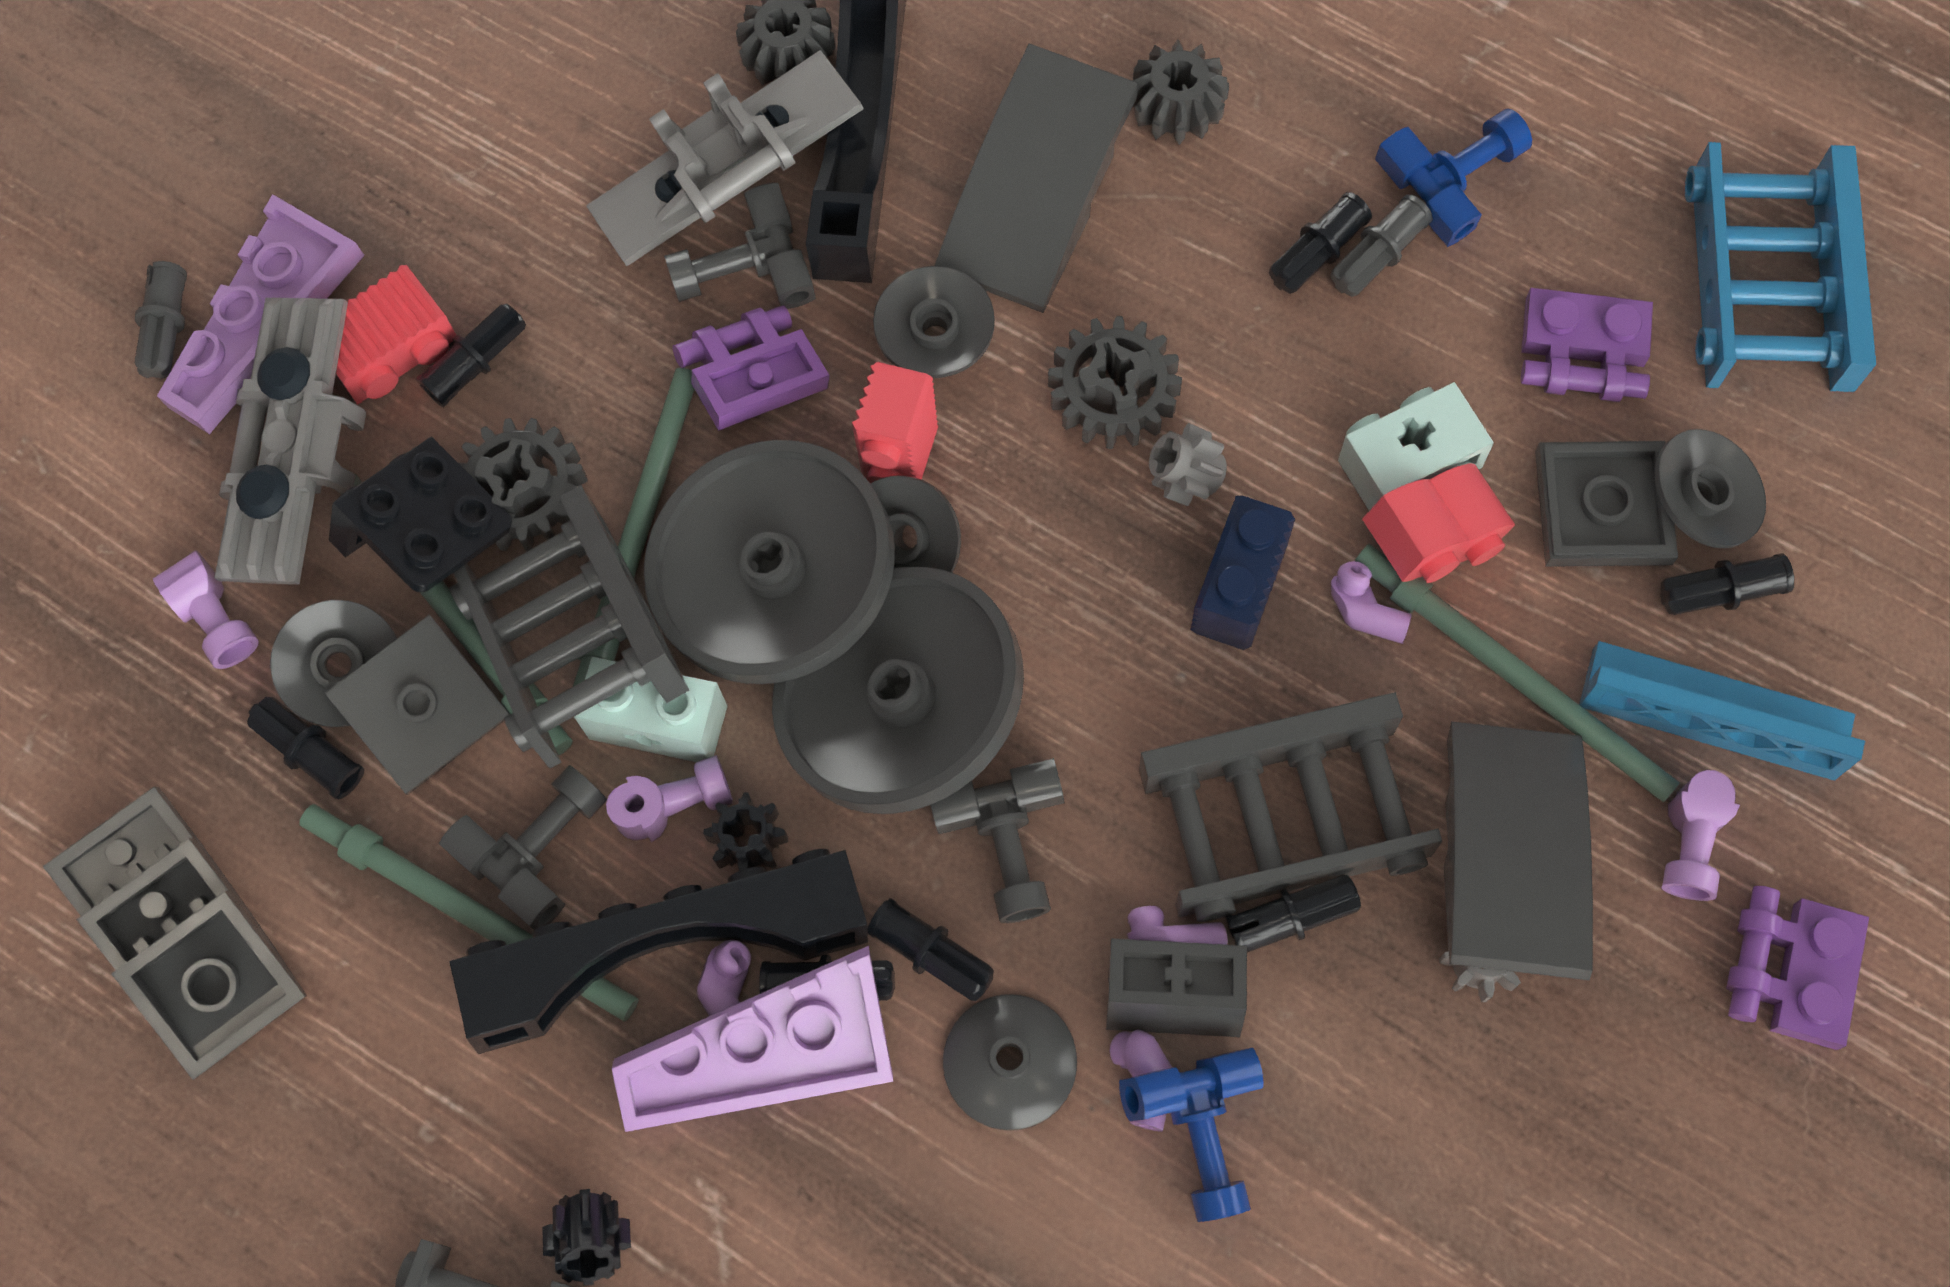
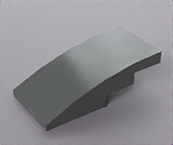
[934,43,1138,313]
[1443,721,1593,980]
[43,787,307,1080]

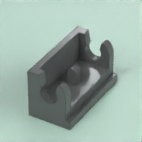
[1106,938,1247,1037]

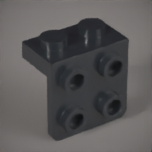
[329,436,512,592]

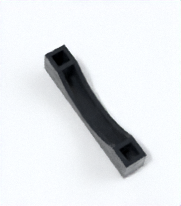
[806,0,906,283]
[449,849,868,1054]

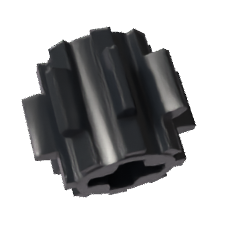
[703,792,788,871]
[542,1189,631,1286]

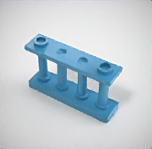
[1685,142,1876,392]

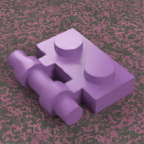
[1520,288,1653,402]
[673,305,830,431]
[1726,886,1869,1050]

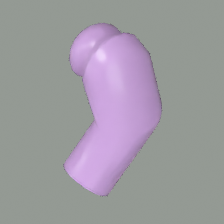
[1331,561,1412,644]
[1127,906,1228,945]
[697,940,751,1016]
[1109,1030,1173,1132]

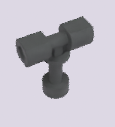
[664,183,816,309]
[930,758,1065,923]
[439,765,607,930]

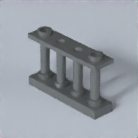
[449,485,689,768]
[1139,692,1442,922]

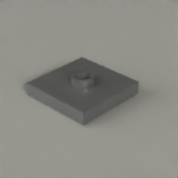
[1535,441,1678,567]
[325,614,510,795]

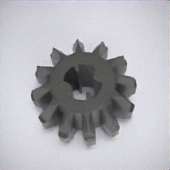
[736,0,836,86]
[1132,39,1229,145]

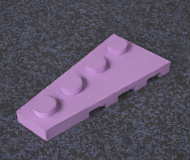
[157,194,364,434]
[612,946,893,1132]

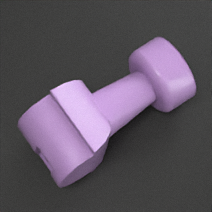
[153,550,259,669]
[606,755,734,842]
[1662,770,1740,901]

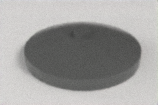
[644,440,895,684]
[772,567,1024,814]

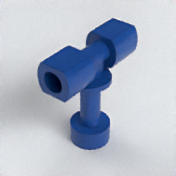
[1375,108,1532,247]
[1119,1048,1264,1222]

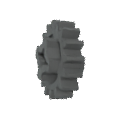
[1048,316,1182,449]
[459,418,588,552]

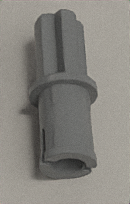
[1330,195,1433,297]
[134,261,187,379]

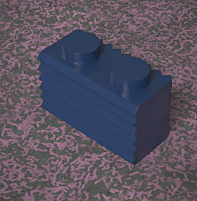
[1190,495,1295,650]

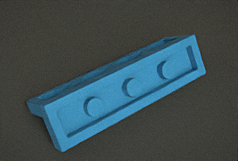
[1579,641,1865,781]

